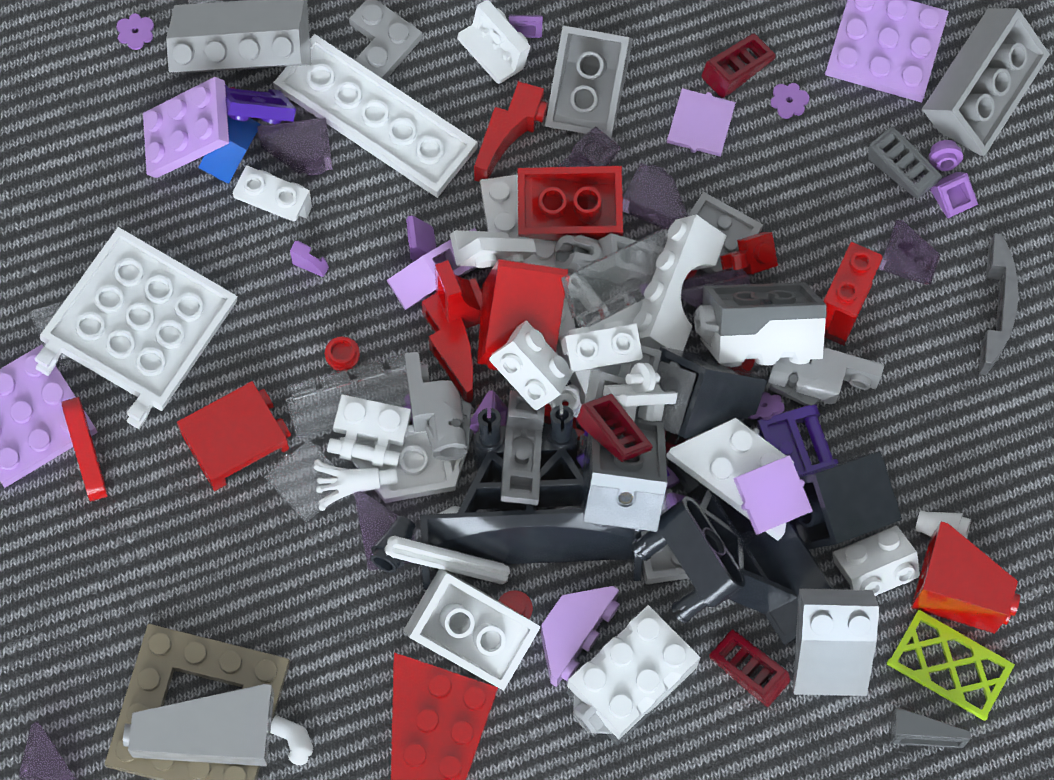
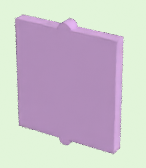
[667,88,736,157]
[733,455,813,535]

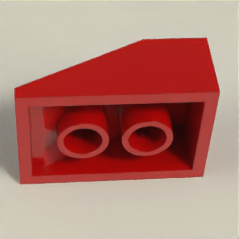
[518,166,623,242]

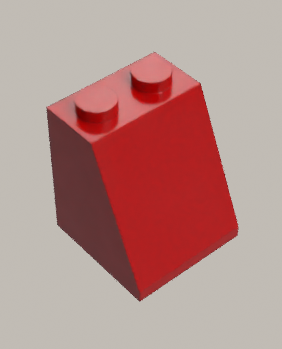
[477,259,568,371]
[911,521,1021,634]

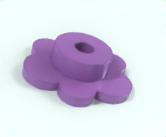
[116,13,154,50]
[770,83,809,119]
[748,392,785,420]

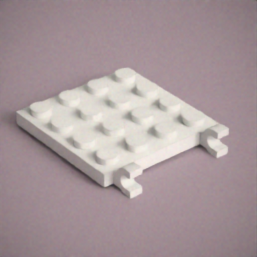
[35,227,238,429]

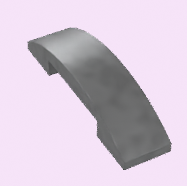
[979,233,1018,375]
[501,391,545,505]

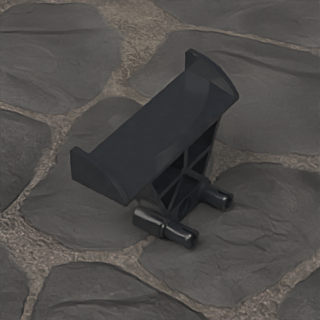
[420,405,642,590]
[632,462,834,645]

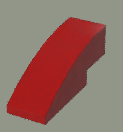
[422,293,473,403]

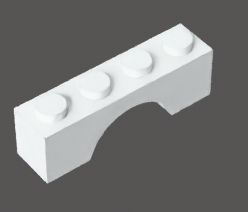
[632,214,726,351]

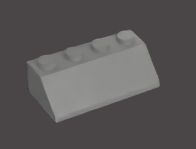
[166,0,311,73]
[922,8,1050,156]

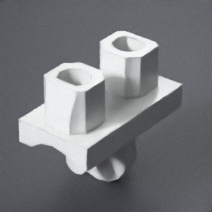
[603,363,678,422]

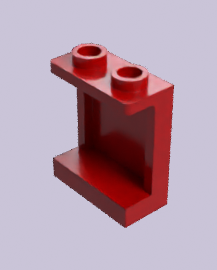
[824,242,883,346]
[177,381,291,492]

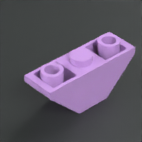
[387,228,477,310]
[541,586,620,687]

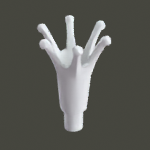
[314,459,398,511]

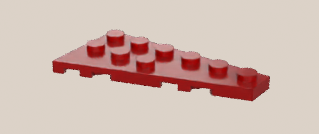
[391,652,498,780]

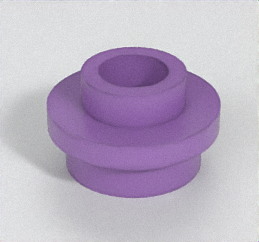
[928,140,963,171]

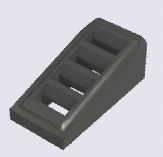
[868,127,942,200]
[890,708,971,748]

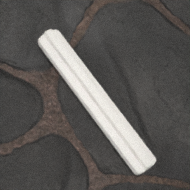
[385,536,510,584]

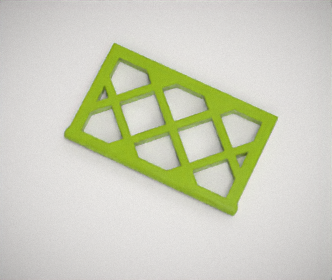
[887,610,1015,721]

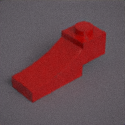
[474,81,548,182]
[435,260,482,329]

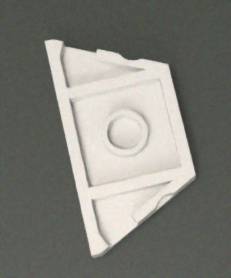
[340,414,474,503]
[666,418,794,541]

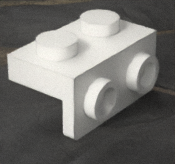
[457,0,530,84]
[233,165,312,221]
[450,230,537,268]
[489,320,574,410]
[561,321,643,372]
[832,525,920,596]

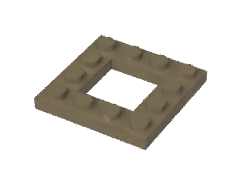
[104,624,290,780]

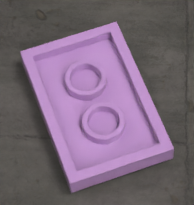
[143,77,229,178]

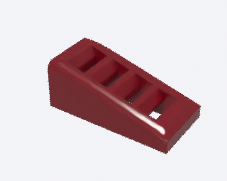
[701,33,776,98]
[577,393,653,462]
[709,629,790,707]

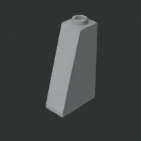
[123,684,274,766]

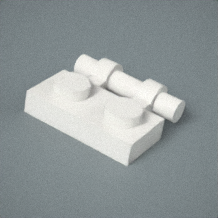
[327,394,412,468]

